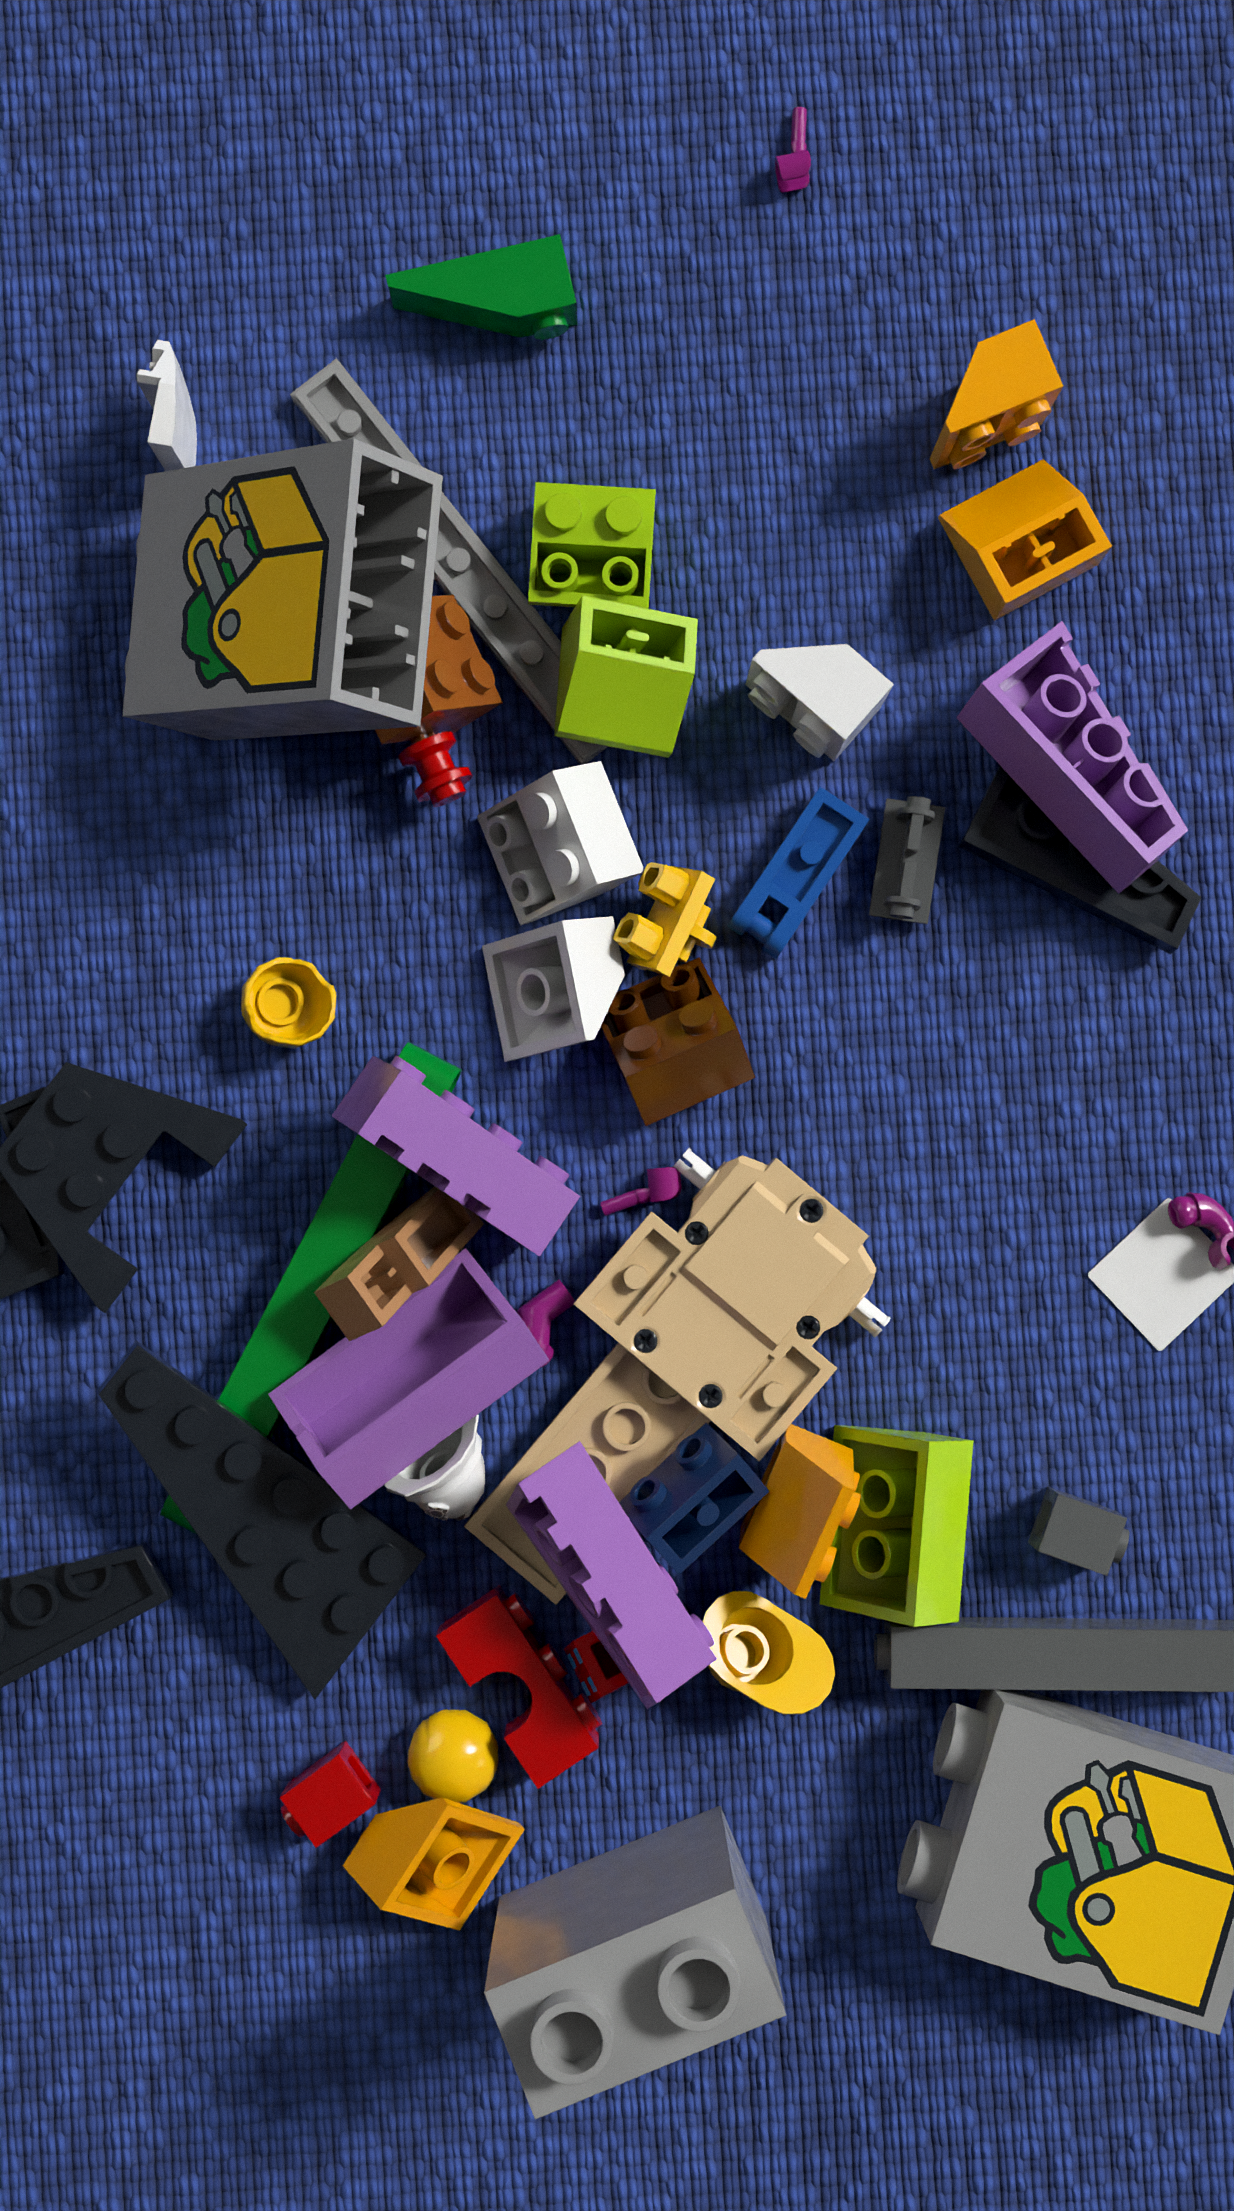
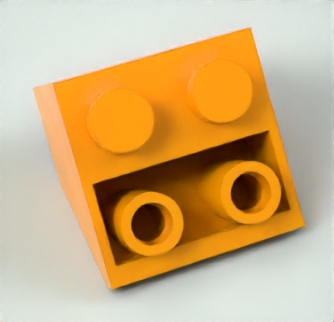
[930,319,1063,470]
[938,459,1112,621]
[739,1424,861,1599]

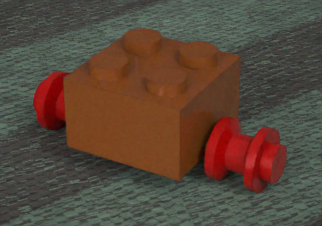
[375,595,503,807]

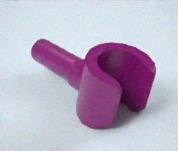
[775,107,811,193]
[600,1167,682,1216]

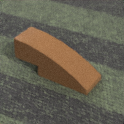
[314,1186,484,1341]

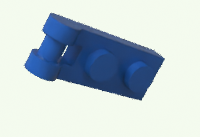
[727,786,870,959]

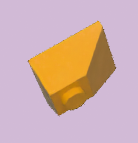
[342,1797,525,1931]

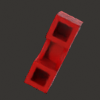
[436,1585,602,1789]

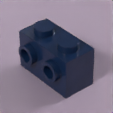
[619,1423,770,1575]

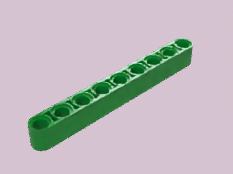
[160,1042,462,1535]

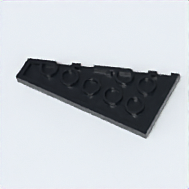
[97,1340,427,1699]

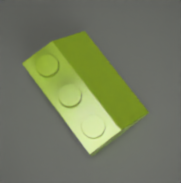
[819,1425,974,1627]

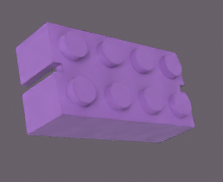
[268,1248,549,1509]

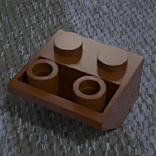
[601,957,755,1126]

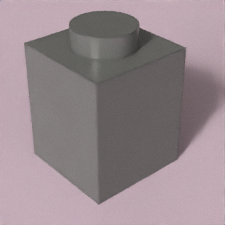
[1028,1486,1129,1576]

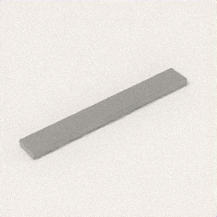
[290,358,608,765]

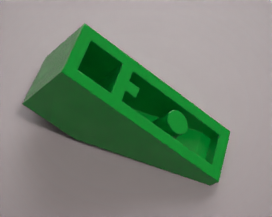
[385,234,578,340]

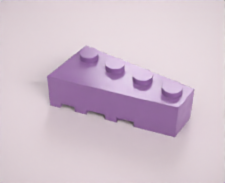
[956,621,1188,894]
[332,1055,580,1257]
[506,1441,717,1709]

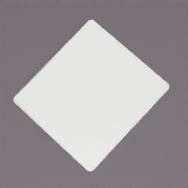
[1088,1198,1234,1351]

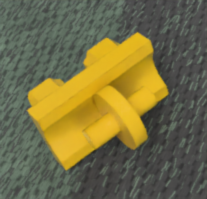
[613,862,717,977]

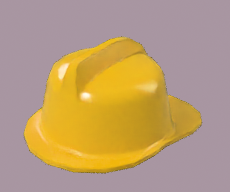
[702,1591,835,1715]

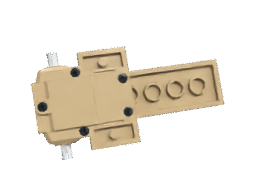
[464,1148,891,1605]

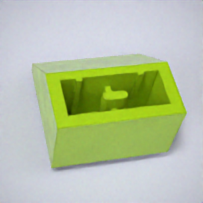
[528,482,656,609]
[554,595,698,758]

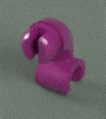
[1168,1192,1234,1270]

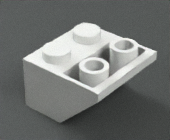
[745,644,894,761]
[477,761,644,925]

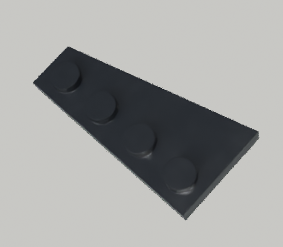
[958,765,1202,954]
[0,1542,173,1688]

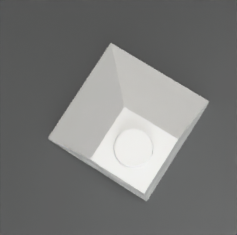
[482,916,625,1062]

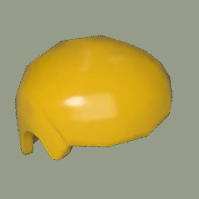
[241,957,336,1049]
[408,1709,498,1803]

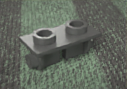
[868,796,945,925]

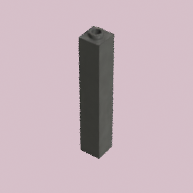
[874,1617,1234,1692]

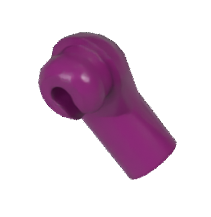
[517,1279,575,1368]

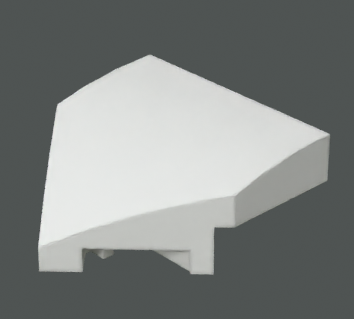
[137,340,197,471]

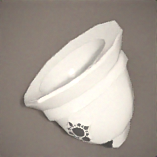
[385,1414,485,1521]

